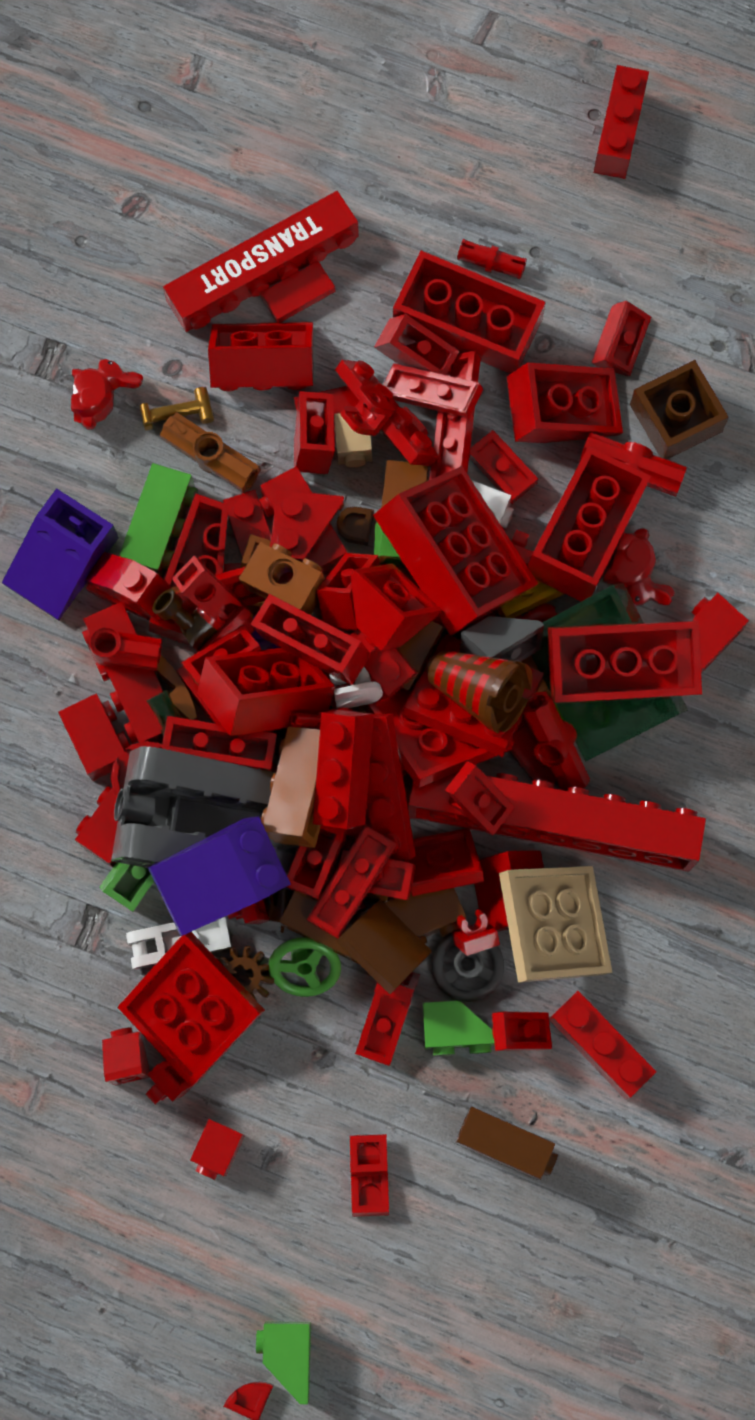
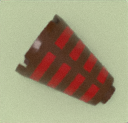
[426,650,532,734]

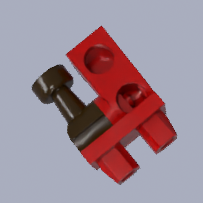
[152,555,255,652]

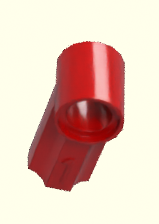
[89,626,162,671]

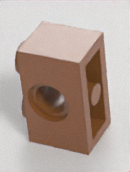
[239,542,326,615]

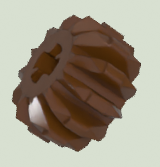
[218,946,275,1002]

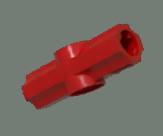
[579,432,687,497]
[522,692,590,791]

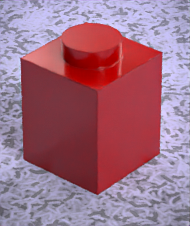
[190,1119,245,1180]

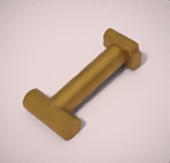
[140,387,214,430]

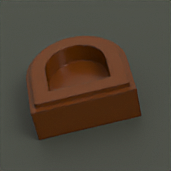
[337,507,374,546]

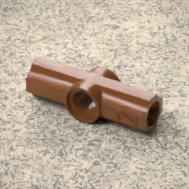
[160,413,261,493]

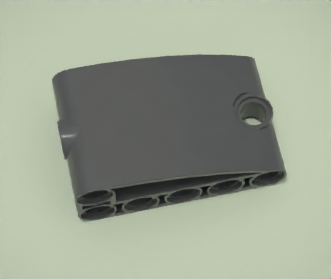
[111,746,299,890]

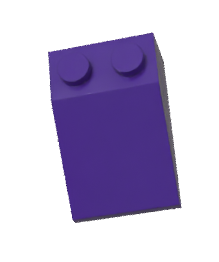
[148,816,291,936]

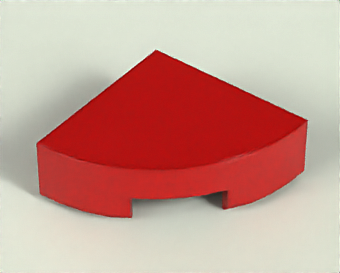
[223,1381,274,1420]

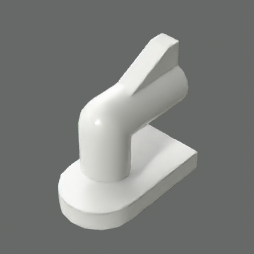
[329,667,383,709]

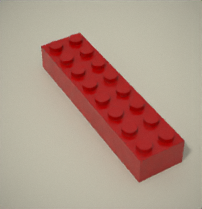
[408,770,706,872]

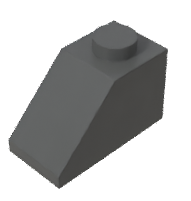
[459,616,544,662]

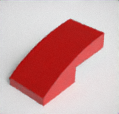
[350,1134,389,1217]

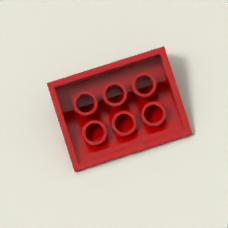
[373,466,539,636]

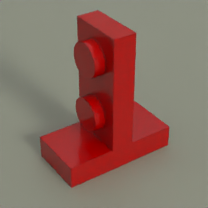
[355,972,420,1066]

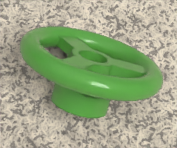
[269,937,341,997]

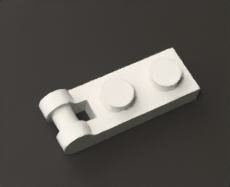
[126,916,232,970]

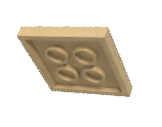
[499,866,613,983]

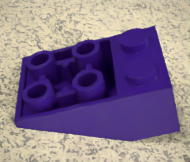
[2,488,119,621]

